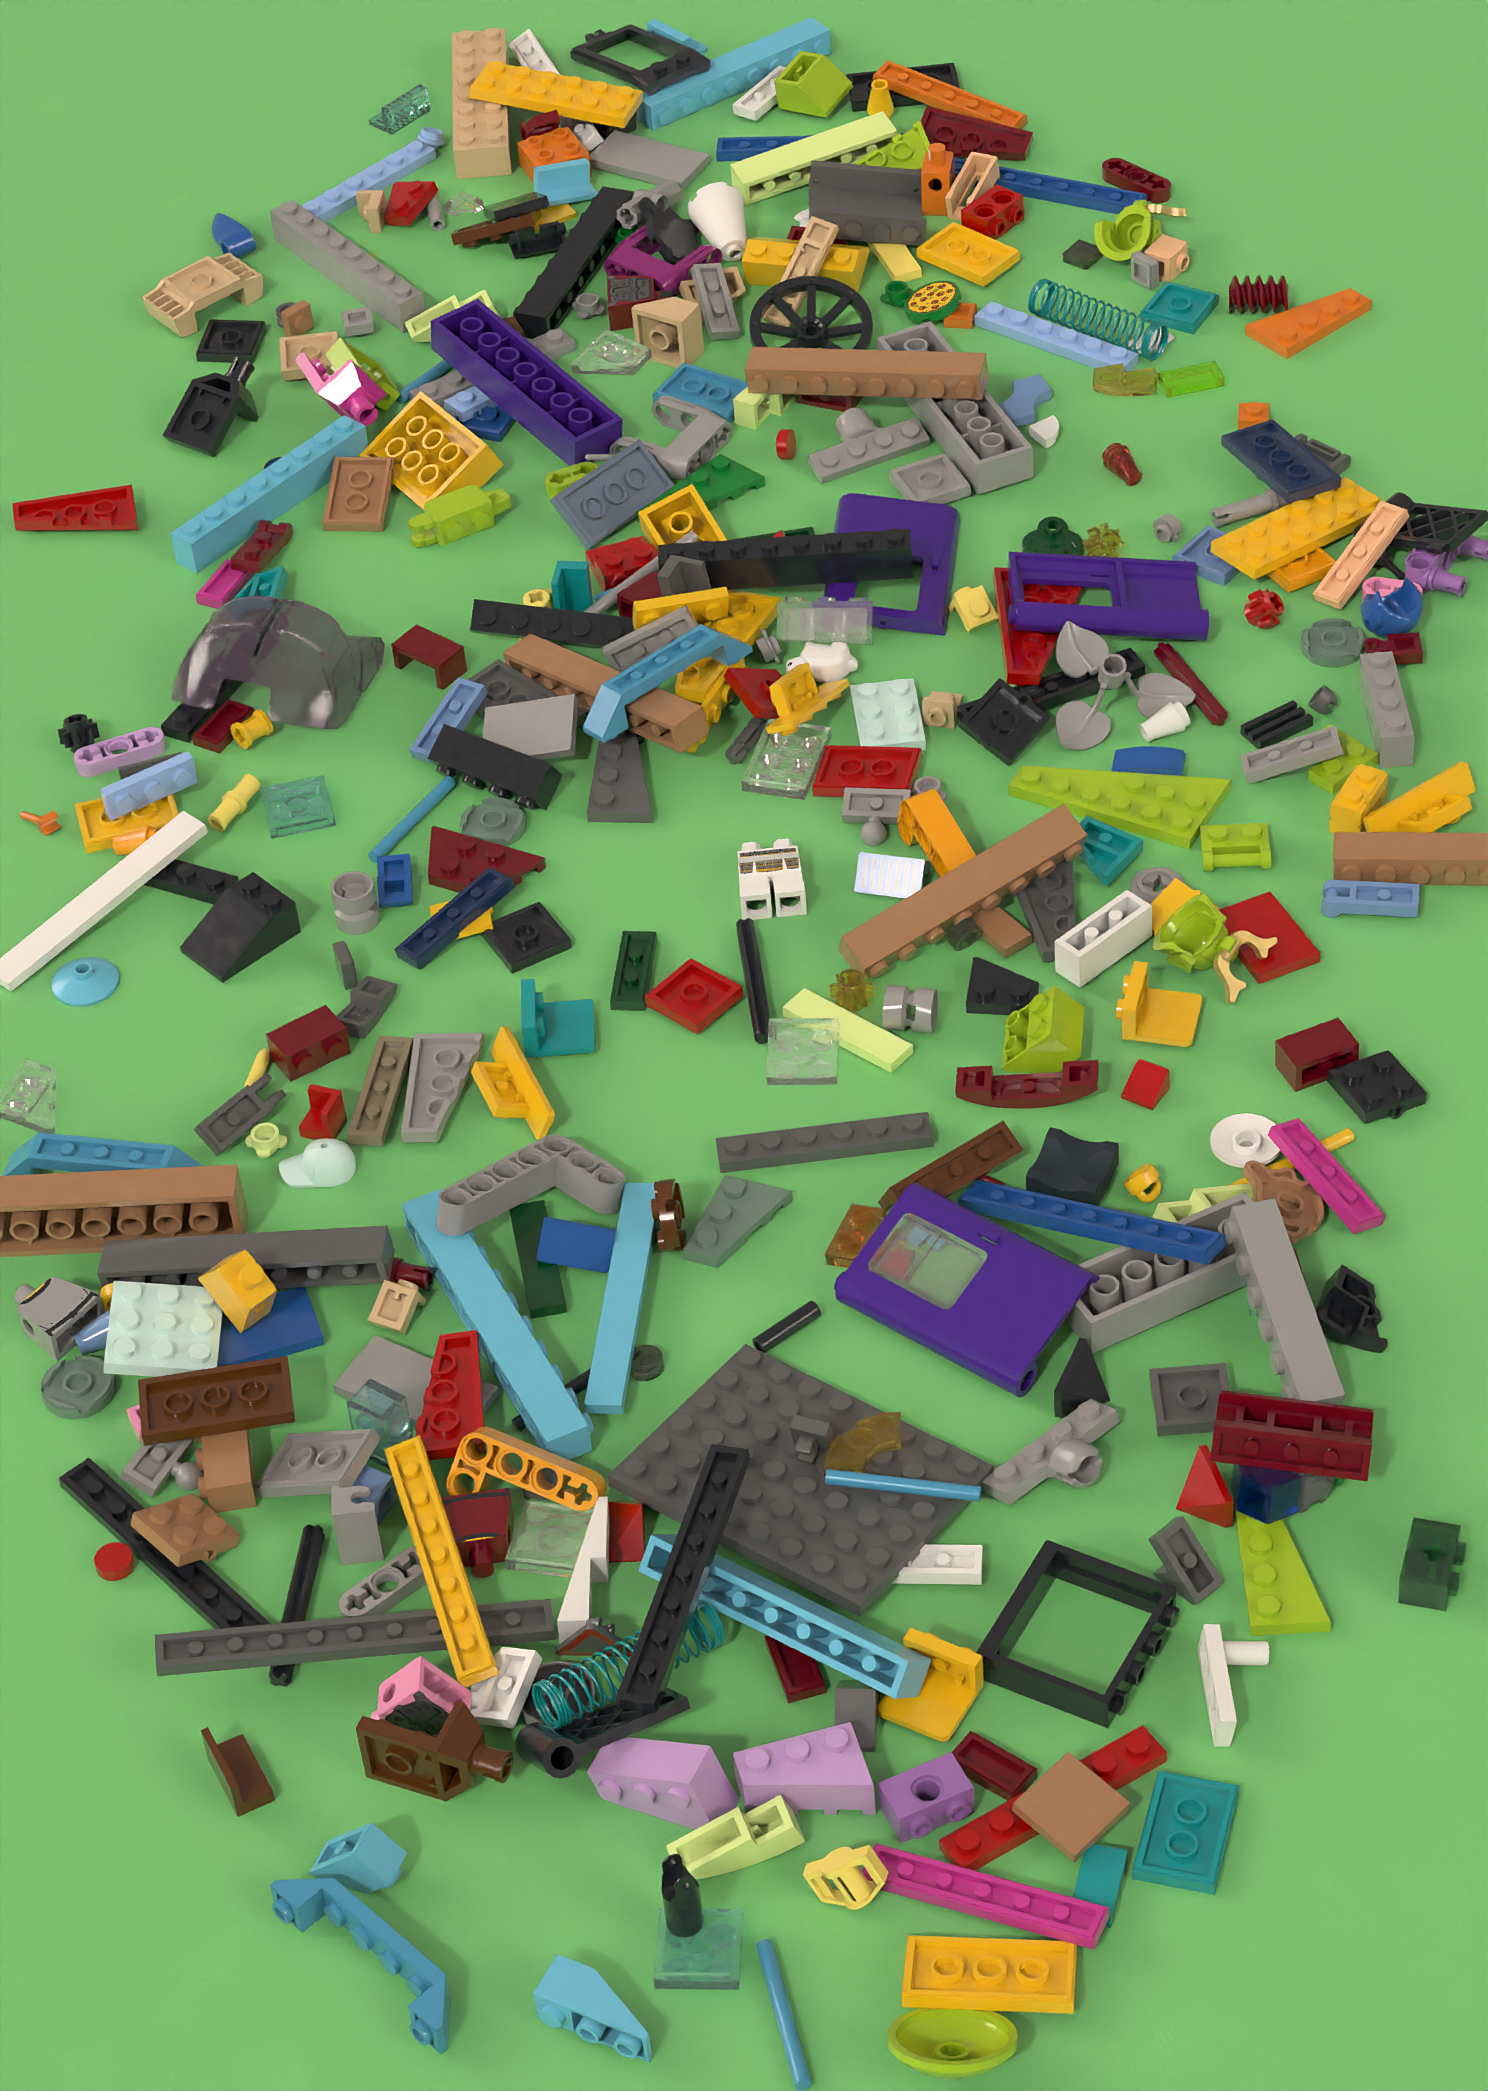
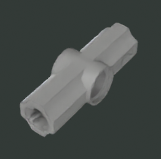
[617,180,683,229]

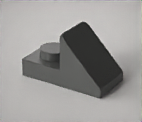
[1148,1516,1224,1605]

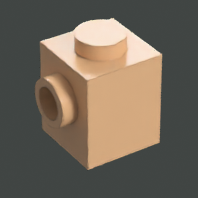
[1144,234,1189,282]

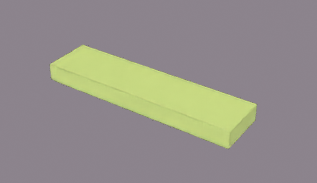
[782,988,913,1073]

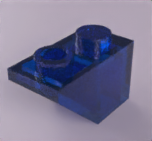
[1231,1464,1302,1524]

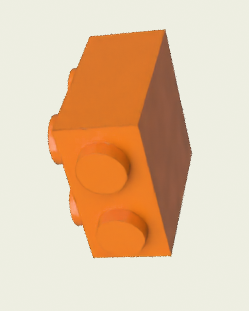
[517,127,592,183]

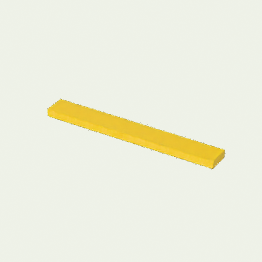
[384,1435,499,1687]

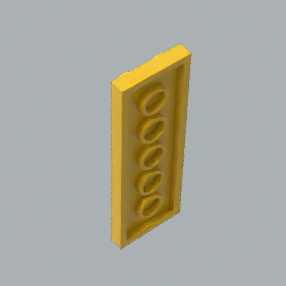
[469,61,643,128]
[1210,477,1385,580]

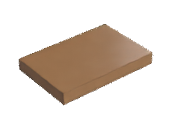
[322,457,395,532]

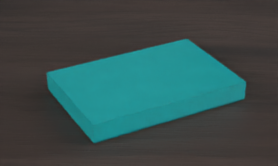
[1132,1771,1239,1895]

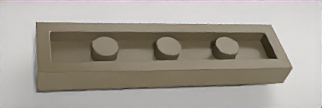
[347,1036,413,1147]

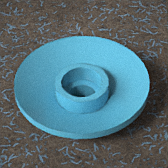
[51,957,119,1007]

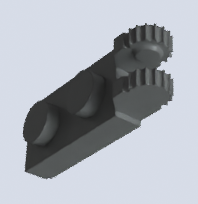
[194,1073,286,1156]

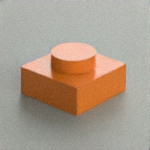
[1238,402,1269,430]

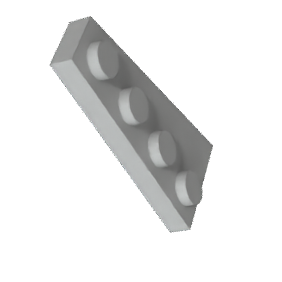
[401,1032,485,1143]

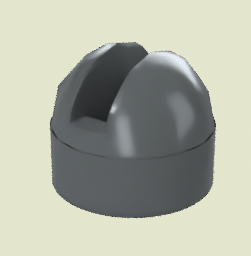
[1308,685,1337,714]

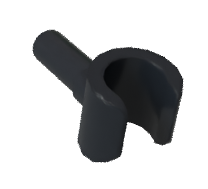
[1373,547,1405,580]

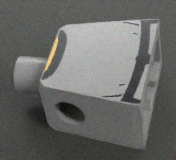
[14,1276,105,1362]

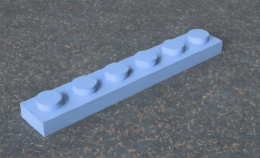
[302,140,436,223]
[974,301,1139,378]

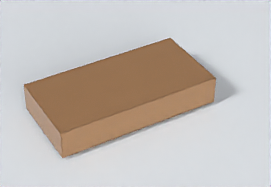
[966,905,1033,958]

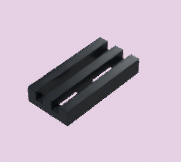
[1240,700,1313,749]

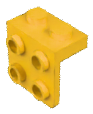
[1116,961,1202,1047]
[877,1627,984,1742]

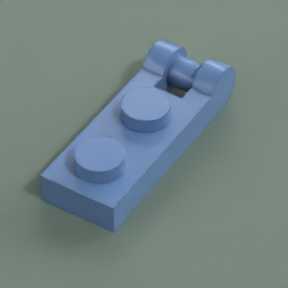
[1321,880,1420,918]

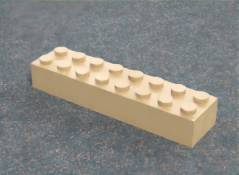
[452,28,512,179]

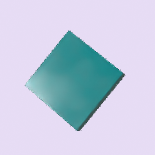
[1140,281,1219,335]

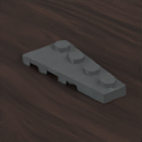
[587,730,653,823]
[1016,859,1075,963]

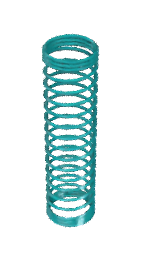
[1028,278,1169,361]
[532,1599,725,1730]

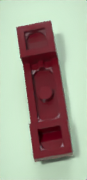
[955,1060,1099,1109]

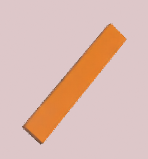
[873,60,1027,129]

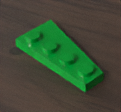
[636,454,765,523]

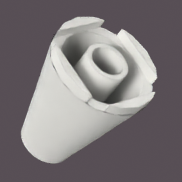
[688,182,747,261]

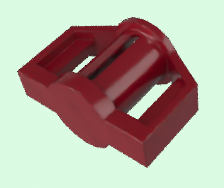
[520,110,560,140]

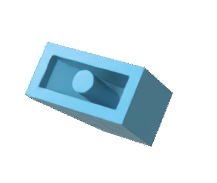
[309,1822,407,1894]

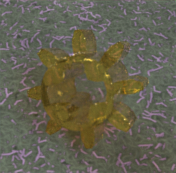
[1082,523,1124,558]
[830,969,873,1012]

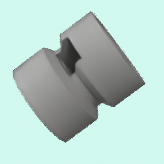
[331,871,380,935]
[882,985,938,1033]

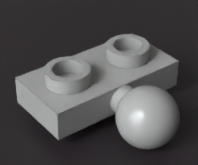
[842,787,912,847]
[121,1438,204,1498]

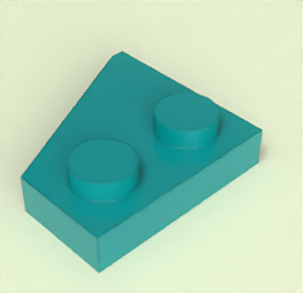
[220,566,289,625]
[1079,816,1143,886]

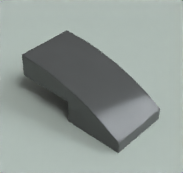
[336,976,397,1039]

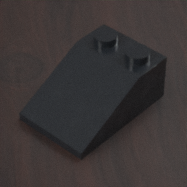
[180,872,301,983]

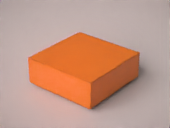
[943,302,977,329]

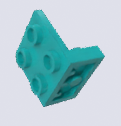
[521,979,595,1058]

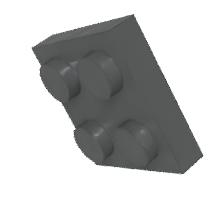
[1149,1363,1230,1436]

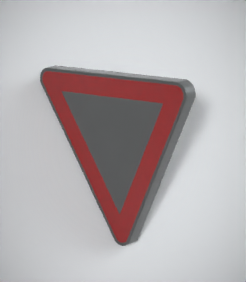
[555,1617,634,1657]

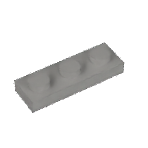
[691,263,740,340]
[603,605,698,672]
[1240,725,1344,784]

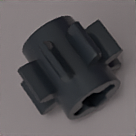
[57,714,100,753]

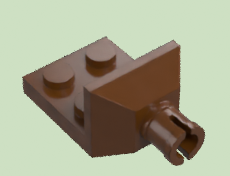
[356,1700,514,1801]

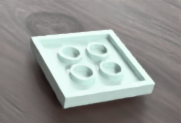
[104,1281,223,1377]

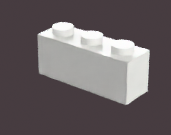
[1055,890,1152,988]

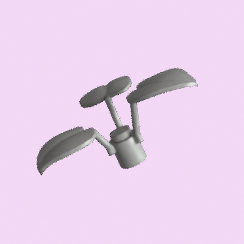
[1055,621,1196,751]

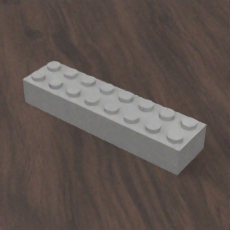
[877,321,1033,494]

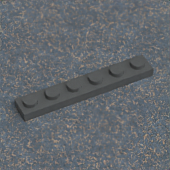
[716,1112,933,1173]

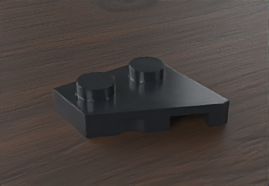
[966,957,1039,1015]

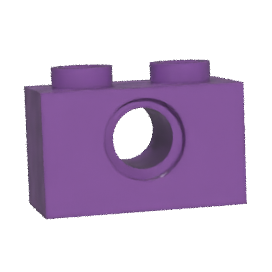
[877,1752,975,1844]

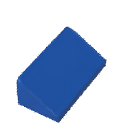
[536,1217,616,1273]

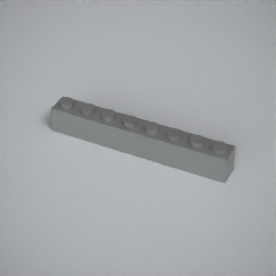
[270,200,425,333]

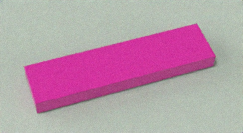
[1268,1118,1385,1234]

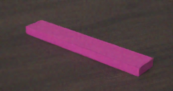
[862,1843,1110,1950]

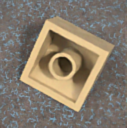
[632,297,704,369]

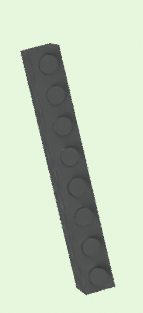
[97,1225,395,1289]

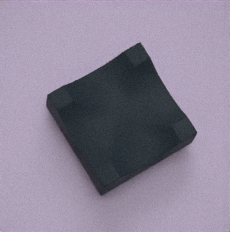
[1026,1127,1119,1206]

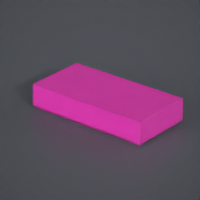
[196,559,254,610]

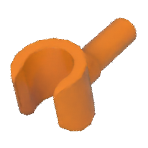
[20,811,62,836]

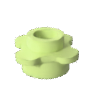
[245,1123,288,1158]

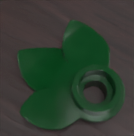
[1022,516,1084,556]

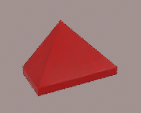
[1176,1444,1233,1528]
[608,1500,646,1563]

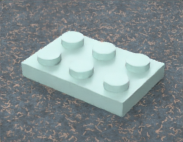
[850,678,926,750]

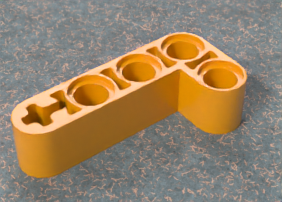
[897,789,976,877]
[446,1427,607,1511]

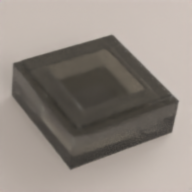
[1063,239,1103,270]

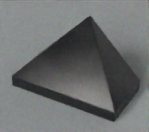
[1054,1338,1110,1418]

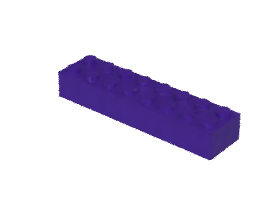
[431,299,623,466]

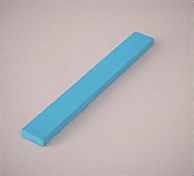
[584,1183,657,1414]

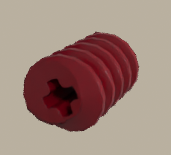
[1229,275,1288,313]

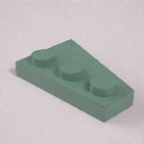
[683,1175,793,1268]

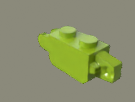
[408,485,511,548]

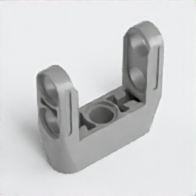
[610,395,732,480]

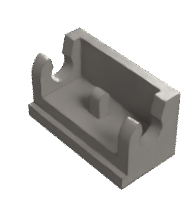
[331,1485,384,1565]

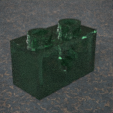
[1398,1517,1467,1611]

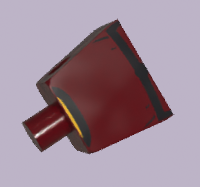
[441,1488,514,1578]

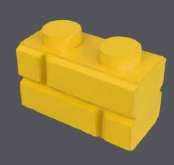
[1329,764,1388,835]

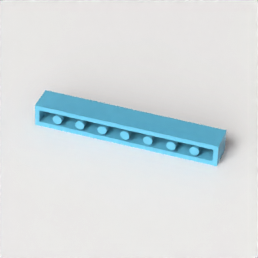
[636,17,832,131]
[170,415,368,574]
[638,1534,932,1699]

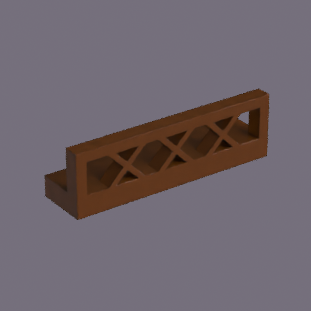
[878,1121,1023,1222]

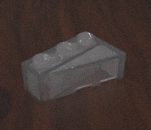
[777,596,874,645]

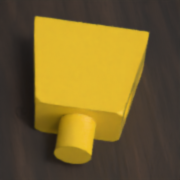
[198,1249,277,1334]

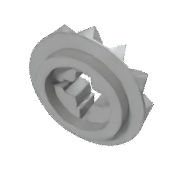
[1130,867,1185,904]

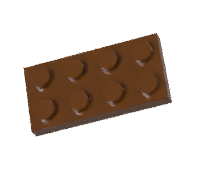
[138,1356,295,1446]

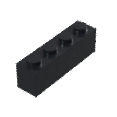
[427,724,563,810]

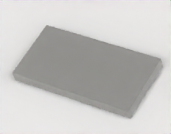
[590,130,710,190]
[333,1336,500,1428]

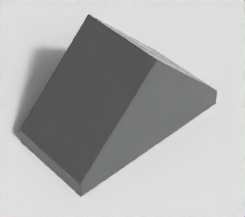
[835,1681,880,1752]

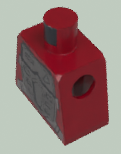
[607,275,672,331]

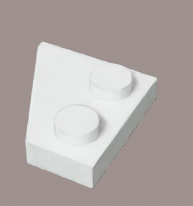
[470,1647,542,1728]

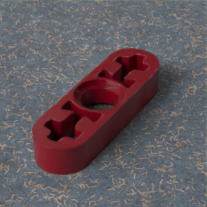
[1102,158,1171,204]

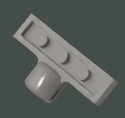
[808,407,930,484]
[982,1398,1120,1506]

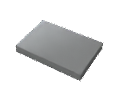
[483,694,579,760]
[255,1429,381,1497]

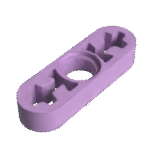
[73,727,166,777]

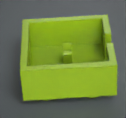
[325,337,401,412]

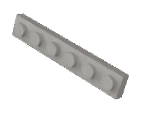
[409,328,576,408]

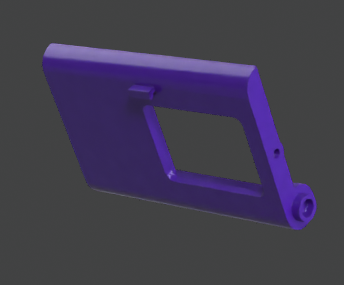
[820,493,960,636]
[1008,552,1209,641]

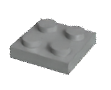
[889,453,971,504]

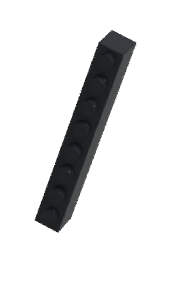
[513,186,634,339]
[658,529,913,594]

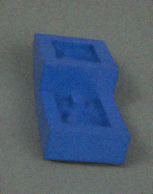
[1112,746,1186,776]
[377,853,413,908]

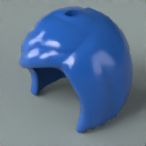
[1361,578,1423,639]

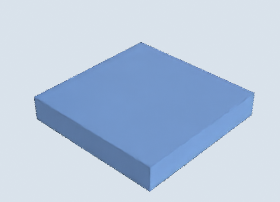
[1172,525,1241,586]

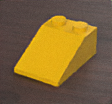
[638,484,727,552]

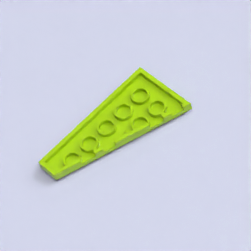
[1008,765,1231,850]

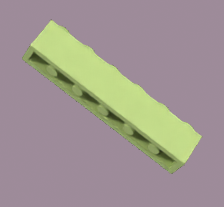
[730,111,897,205]

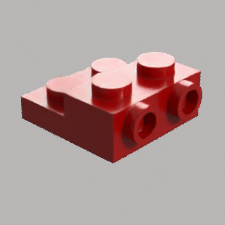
[585,536,658,592]

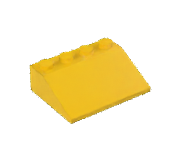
[359,391,504,510]

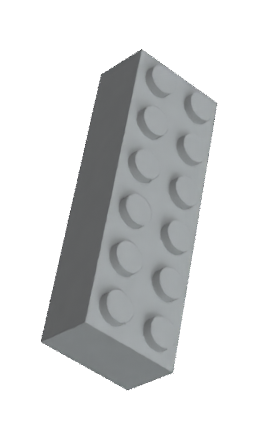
[1065,1192,1253,1354]

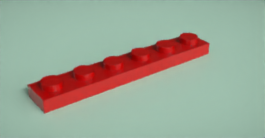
[939,1725,1167,1871]

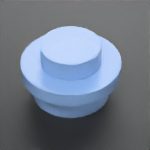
[417,127,445,149]

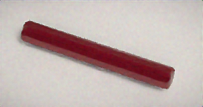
[1154,642,1228,726]

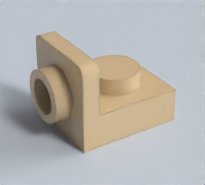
[356,190,387,233]
[922,691,963,729]
[368,1279,427,1335]

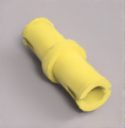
[207,774,261,832]

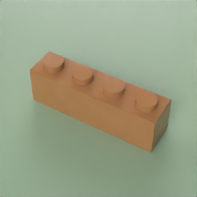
[195,1429,257,1513]

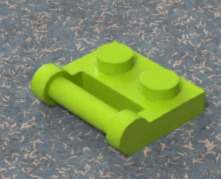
[1200,823,1271,872]

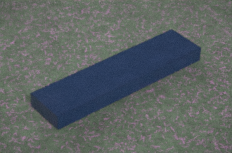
[394,867,515,970]

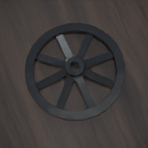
[749,276,873,350]

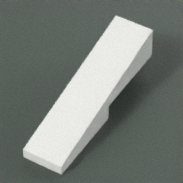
[557,1497,610,1644]

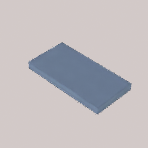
[550,439,674,550]

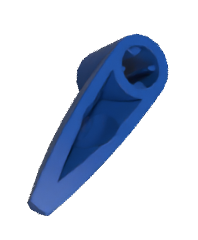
[212,213,256,258]

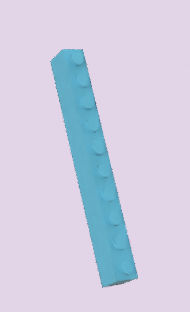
[401,1189,594,1460]

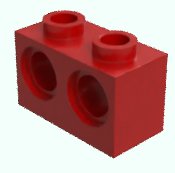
[961,184,1024,240]

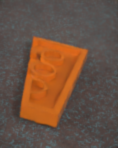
[1245,288,1372,359]

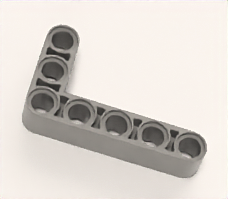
[436,1134,625,1236]

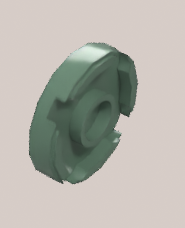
[1301,618,1366,668]
[460,798,527,847]
[41,1355,116,1420]

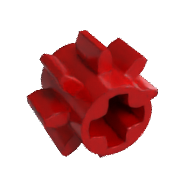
[1244,589,1284,629]

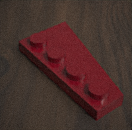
[921,106,1033,160]

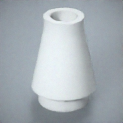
[1139,701,1190,742]

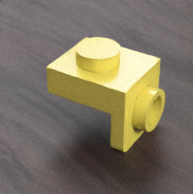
[948,585,998,633]

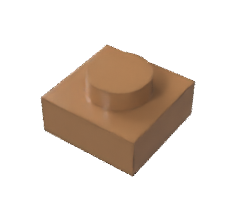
[281,300,314,337]

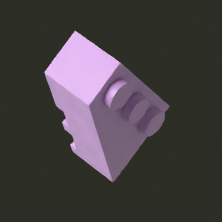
[733,1722,876,1815]
[587,1737,739,1830]

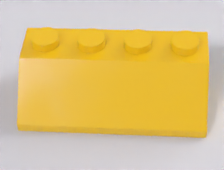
[741,237,870,293]

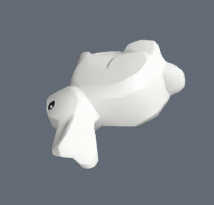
[785,642,858,683]

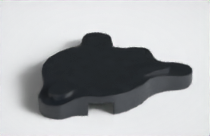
[638,197,700,265]

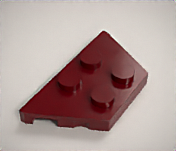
[428,826,546,893]

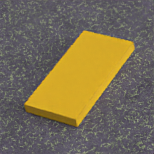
[901,1935,1077,2014]

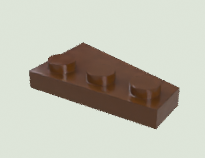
[451,210,542,248]

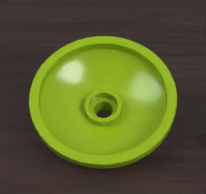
[887,2008,1018,2080]

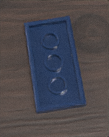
[1221,419,1341,504]

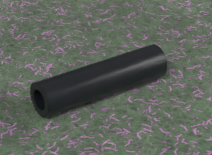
[752,1300,821,1353]

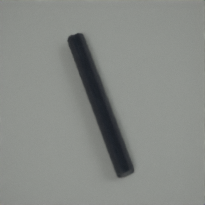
[736,918,773,1044]
[269,1524,325,1686]

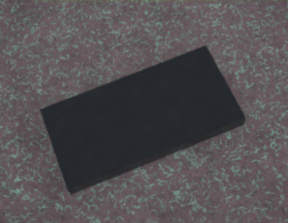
[846,63,960,112]

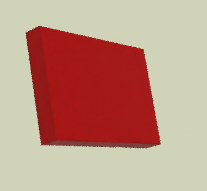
[812,745,923,797]
[1219,891,1320,984]

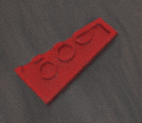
[12,484,138,531]
[415,1330,487,1461]

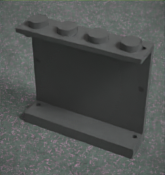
[808,160,926,246]

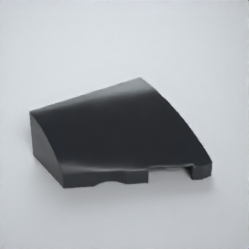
[1316,1264,1388,1353]

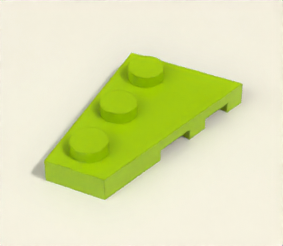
[853,120,930,170]

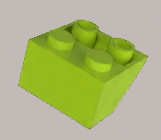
[774,51,853,118]
[1001,985,1085,1073]

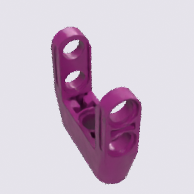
[604,224,722,297]

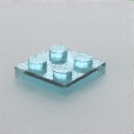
[260,775,336,839]
[653,1908,744,1990]

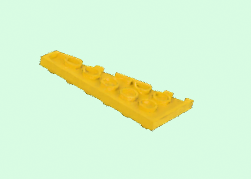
[675,590,783,704]

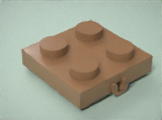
[131,1493,241,1567]

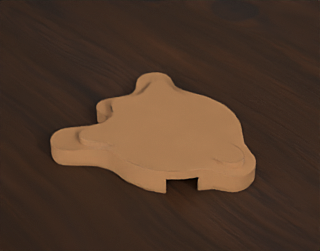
[1242,1160,1325,1243]

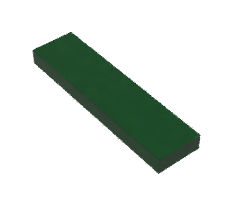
[509,1200,567,1319]

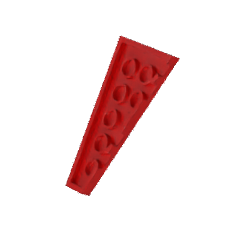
[993,567,1083,686]

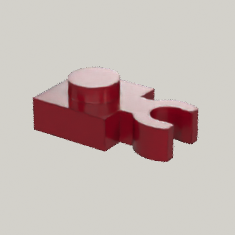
[1364,632,1423,665]

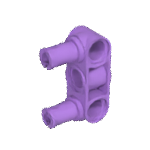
[1405,533,1488,597]

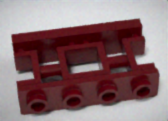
[1210,1390,1374,1482]

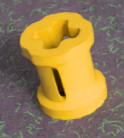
[230,709,274,749]

